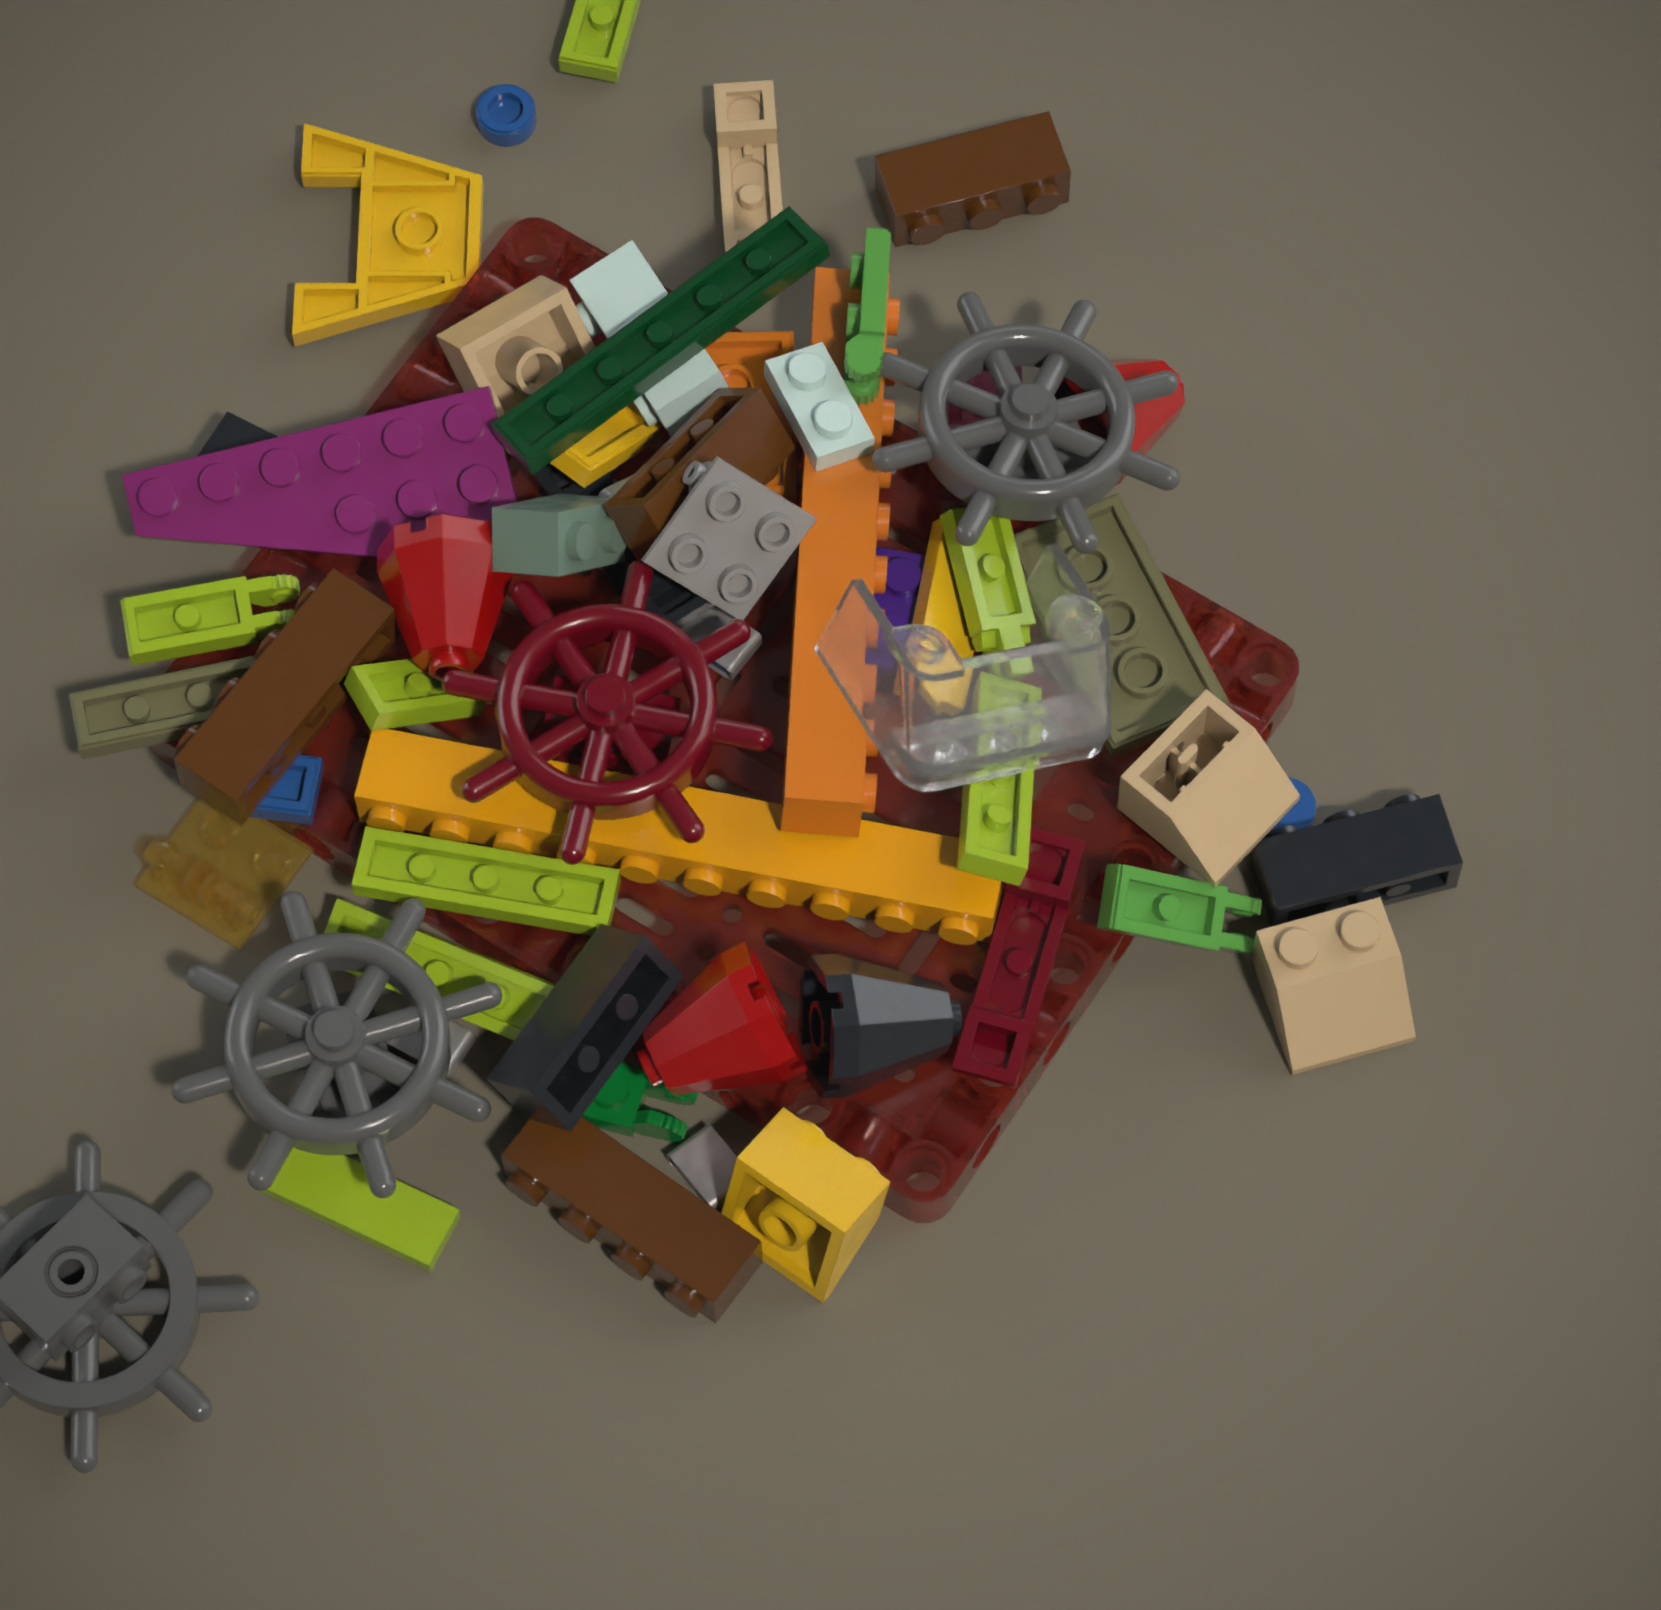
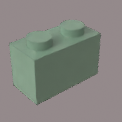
[492,493,627,577]

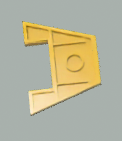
[292,123,484,347]

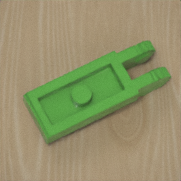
[842,227,891,406]
[1097,864,1262,955]

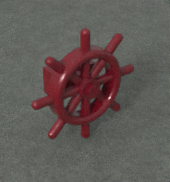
[441,560,773,865]

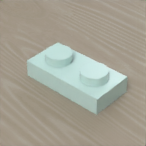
[764,342,875,472]

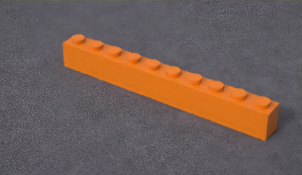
[780,267,900,837]

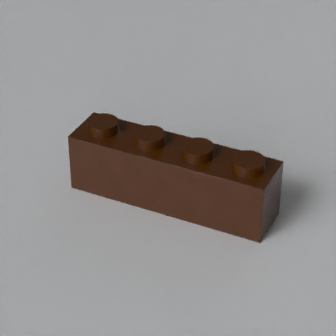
[174,568,399,826]
[501,1117,763,1324]

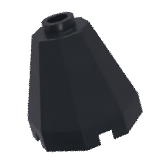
[798,954,962,1099]

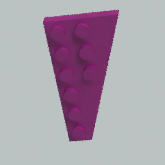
[122,386,518,559]

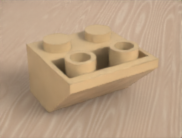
[1117,689,1300,888]

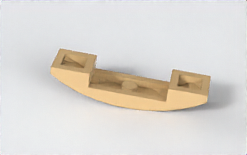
[713,80,783,252]

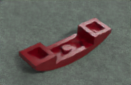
[952,827,1086,1088]

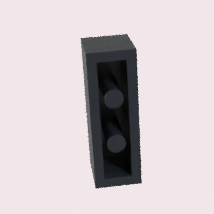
[1250,794,1463,927]
[486,924,684,1132]

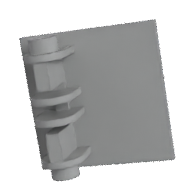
[642,456,817,620]

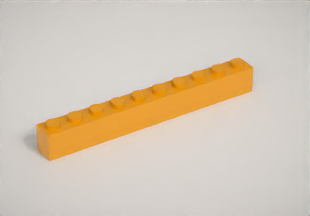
[354,729,1005,945]

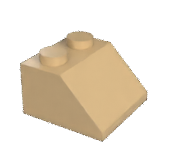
[436,275,595,456]
[1251,897,1416,1076]

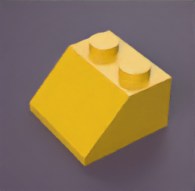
[721,1107,891,1303]

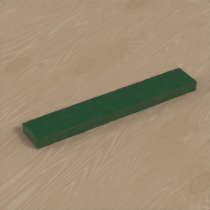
[491,206,830,475]

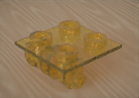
[135,798,314,951]

